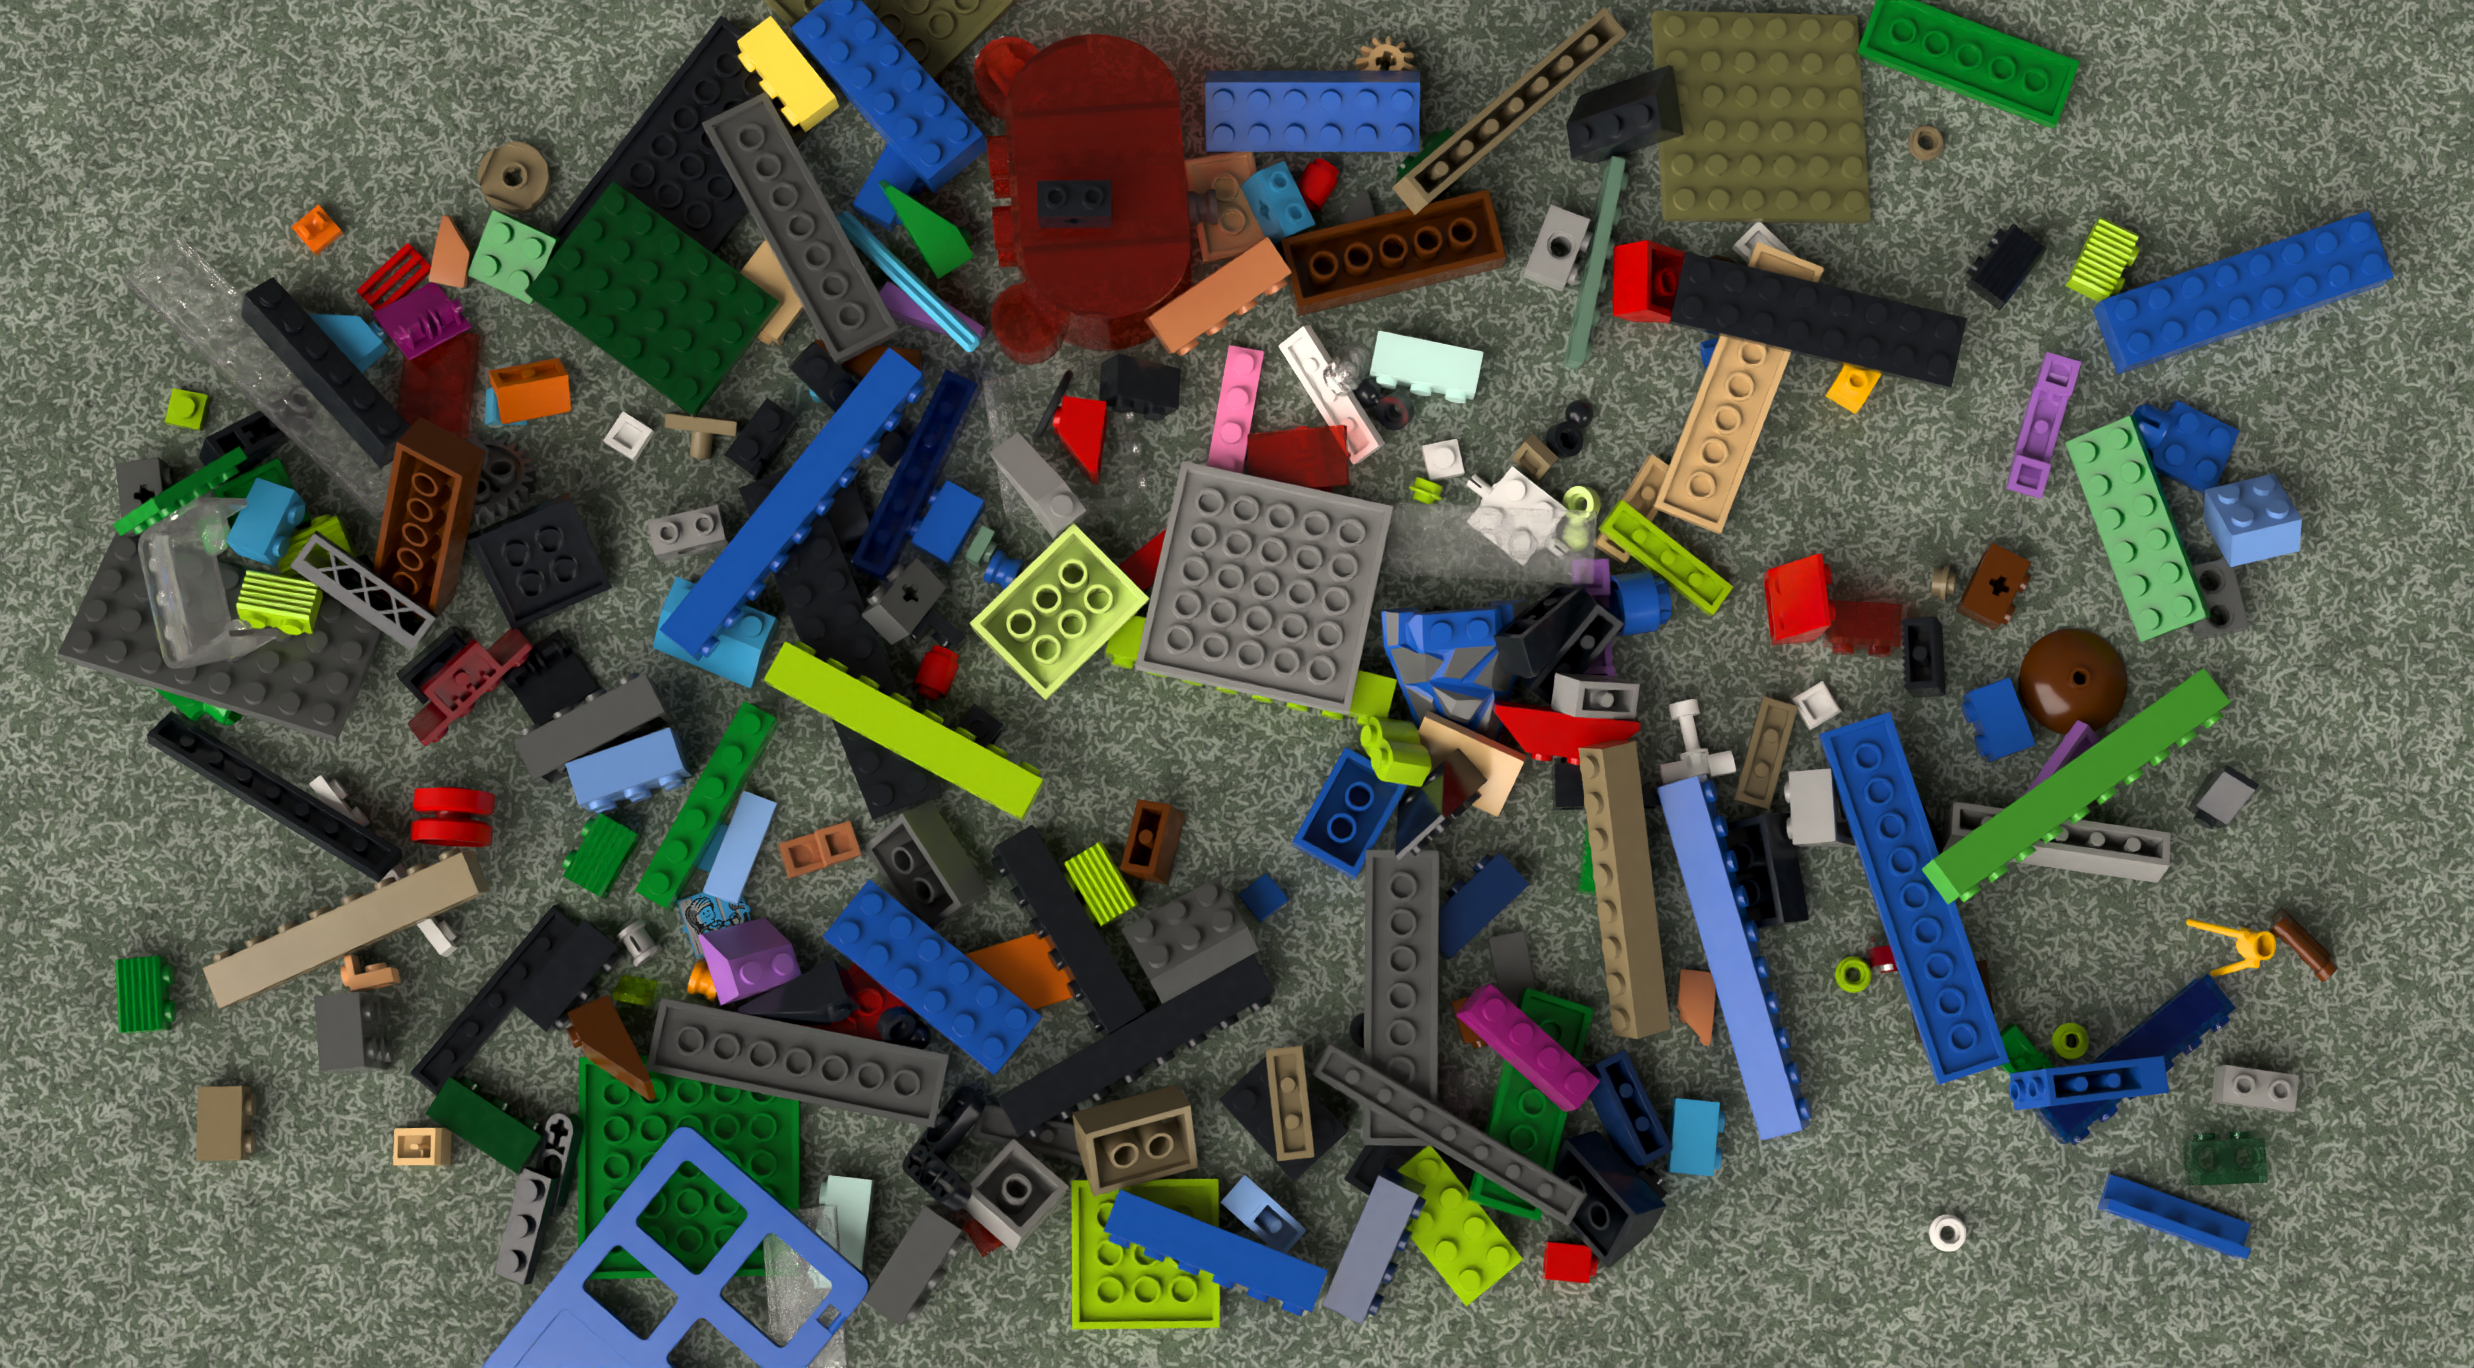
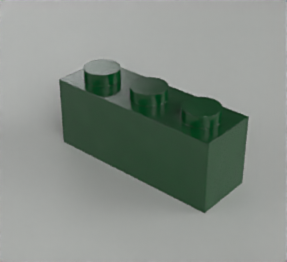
[425,1075,543,1174]

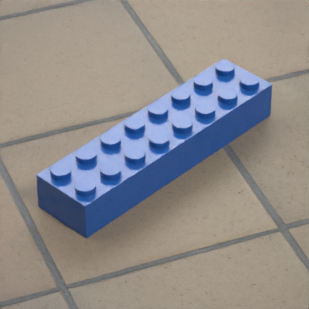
[2093,211,2394,375]

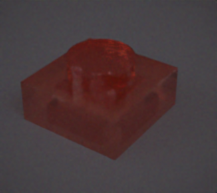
[963,1218,1005,1258]

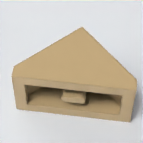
[393,1128,452,1166]

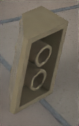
[1072,1084,1198,1196]

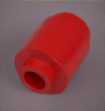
[1296,158,1340,213]
[913,645,959,701]

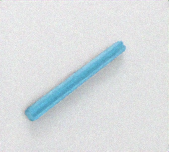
[836,211,981,352]

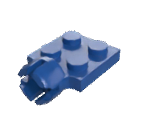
[2132,400,2239,494]

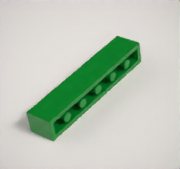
[635,701,780,912]

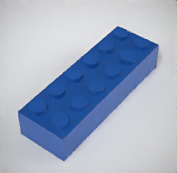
[791,0,987,194]
[1205,71,1420,152]
[823,879,1042,1077]

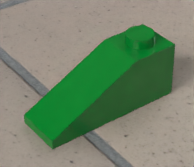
[878,179,974,279]

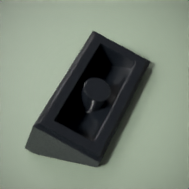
[396,626,467,705]

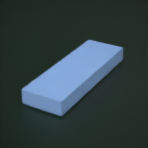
[703,790,778,905]

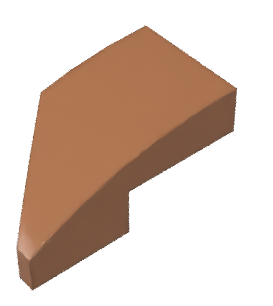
[429,214,472,288]
[1677,969,1716,1046]

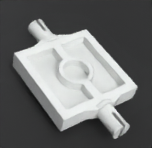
[1466,466,1571,567]

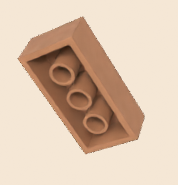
[1144,237,1292,356]

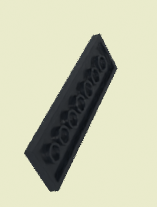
[1669,252,1967,390]

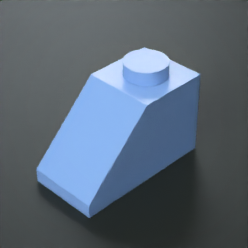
[1220,1175,1306,1254]

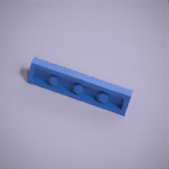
[2097,1174,2251,1259]

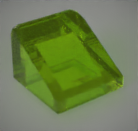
[612,974,657,1007]

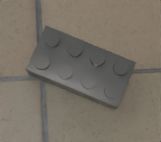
[514,672,675,787]

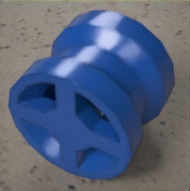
[983,549,1025,590]

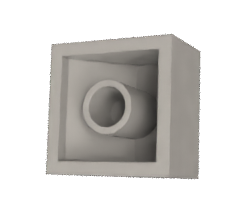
[1784,768,1855,847]

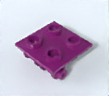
[372,282,471,361]

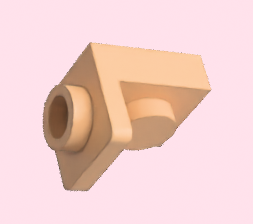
[340,954,401,992]

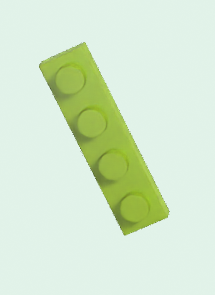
[1598,500,1733,616]

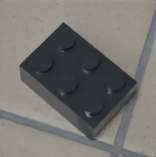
[1219,1057,1348,1182]

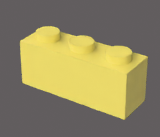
[737,16,839,133]

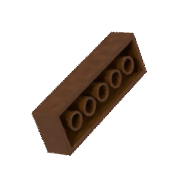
[1280,189,1506,317]
[370,417,485,624]

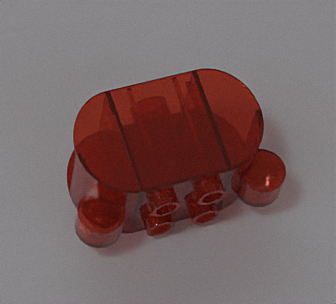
[974,34,1191,365]

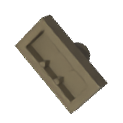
[664,412,742,459]

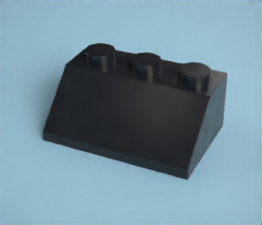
[1566,65,1684,164]
[1725,813,1809,930]
[1552,1130,1667,1268]

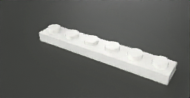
[309,775,458,957]

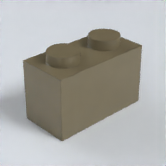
[197,1086,257,1161]

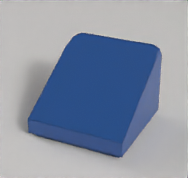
[1238,873,1289,923]

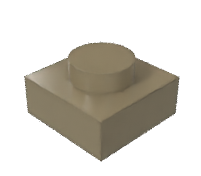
[1511,434,1559,483]

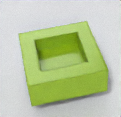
[164,388,211,431]

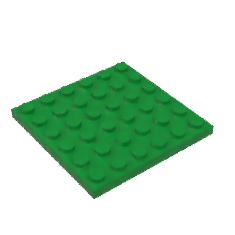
[578,1056,801,1279]

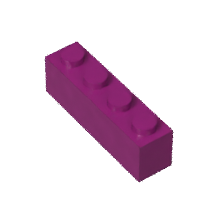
[1456,984,1600,1112]

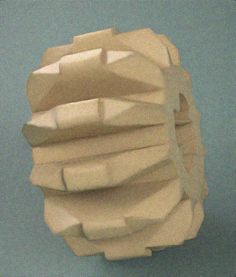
[1355,35,1415,71]

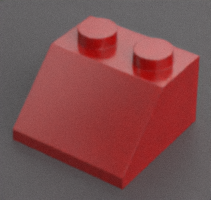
[1612,240,1686,323]
[1053,396,1108,485]

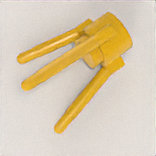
[2186,919,2276,977]

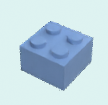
[2203,473,2302,567]

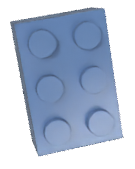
[565,727,693,815]

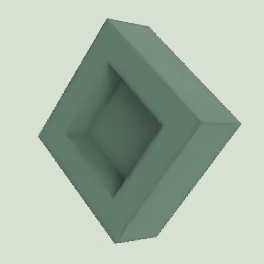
[965,525,999,568]

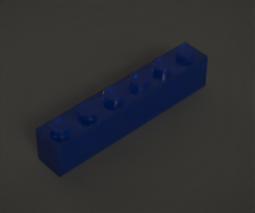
[851,369,981,583]
[2032,973,2236,1145]

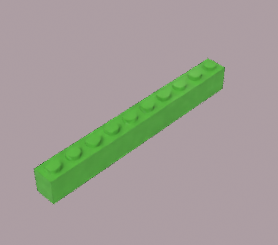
[1922,668,2231,905]

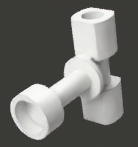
[1659,699,1736,785]

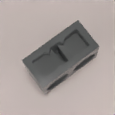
[2189,559,2249,641]

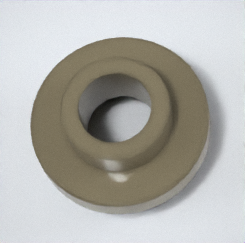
[1908,125,1944,161]
[1931,565,1957,601]

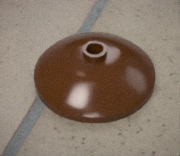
[2019,628,2127,735]

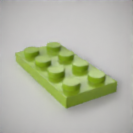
[1396,1146,1523,1307]

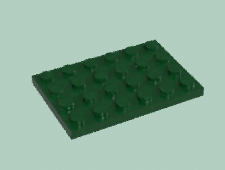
[525,181,782,418]

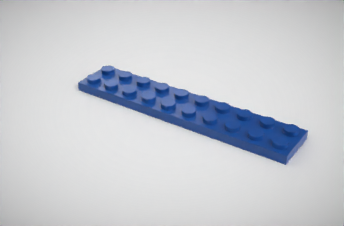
[1819,712,2009,1085]

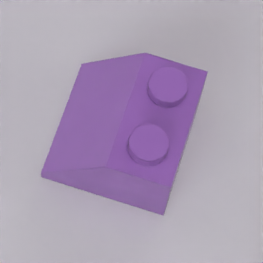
[699,917,802,1005]

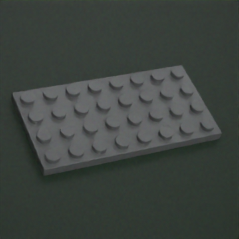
[58,531,385,743]

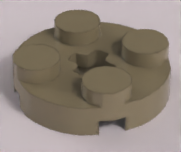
[478,141,551,214]

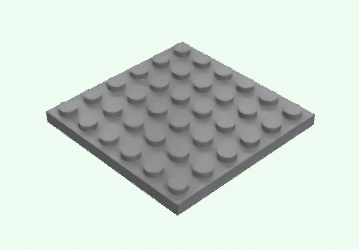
[1135,461,1393,715]

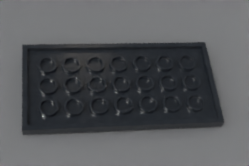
[550,16,814,255]

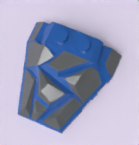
[1381,599,1527,742]

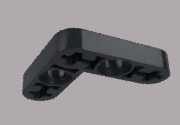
[903,1086,985,1211]

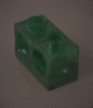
[2182,1131,2268,1186]

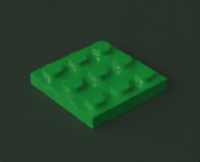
[113,446,247,536]

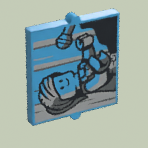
[677,892,751,958]

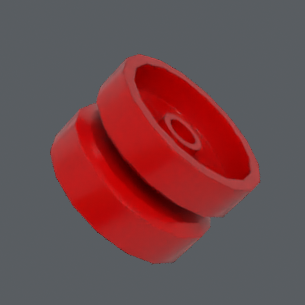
[410,787,495,847]

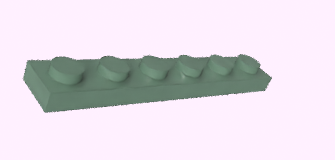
[1563,156,1629,369]

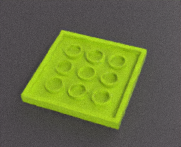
[1071,1179,1220,1329]

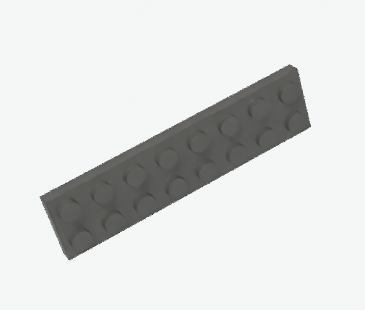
[702,92,900,365]
[1363,850,1439,1146]
[646,998,950,1128]

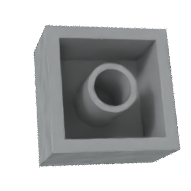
[963,1139,1069,1252]

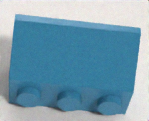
[653,576,780,689]

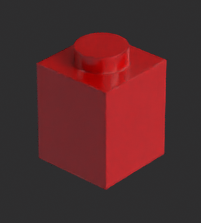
[1542,1242,1598,1283]

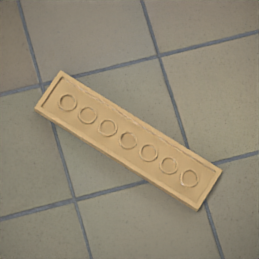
[1653,241,1824,534]

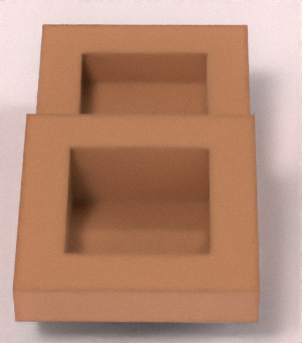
[778,821,861,880]

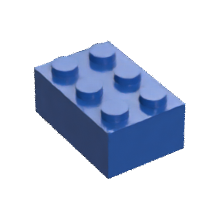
[1291,747,1408,881]

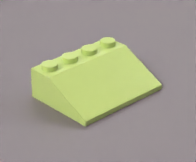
[970,523,1150,700]

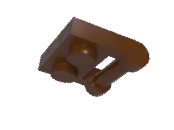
[2268,907,2338,982]

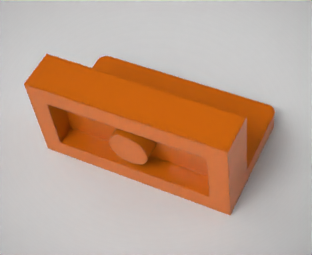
[489,358,571,424]

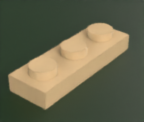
[1593,454,1669,564]

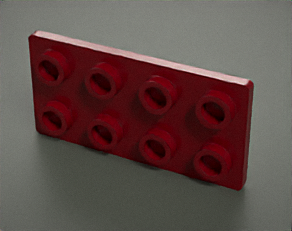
[407,628,533,746]

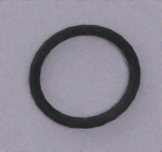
[1034,370,1073,439]

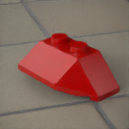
[1492,700,1641,765]

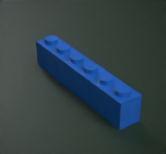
[1104,1189,1328,1316]

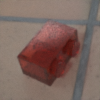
[1823,600,1902,657]

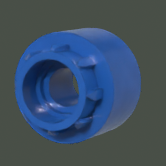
[1609,570,1671,636]

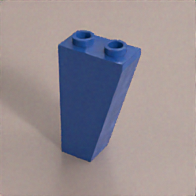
[2009,1056,2169,1110]

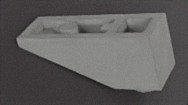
[989,432,1087,540]

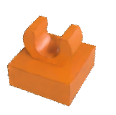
[292,204,343,256]

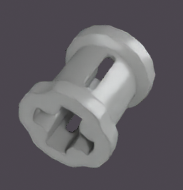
[615,919,663,968]

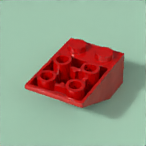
[1763,553,1836,646]

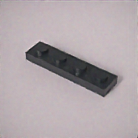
[788,341,916,468]

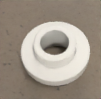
[1929,1214,1966,1251]

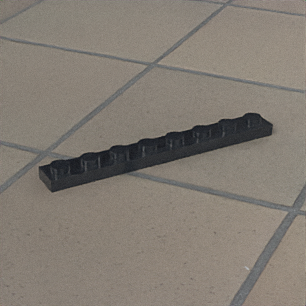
[147,711,402,883]

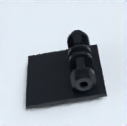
[502,629,598,726]

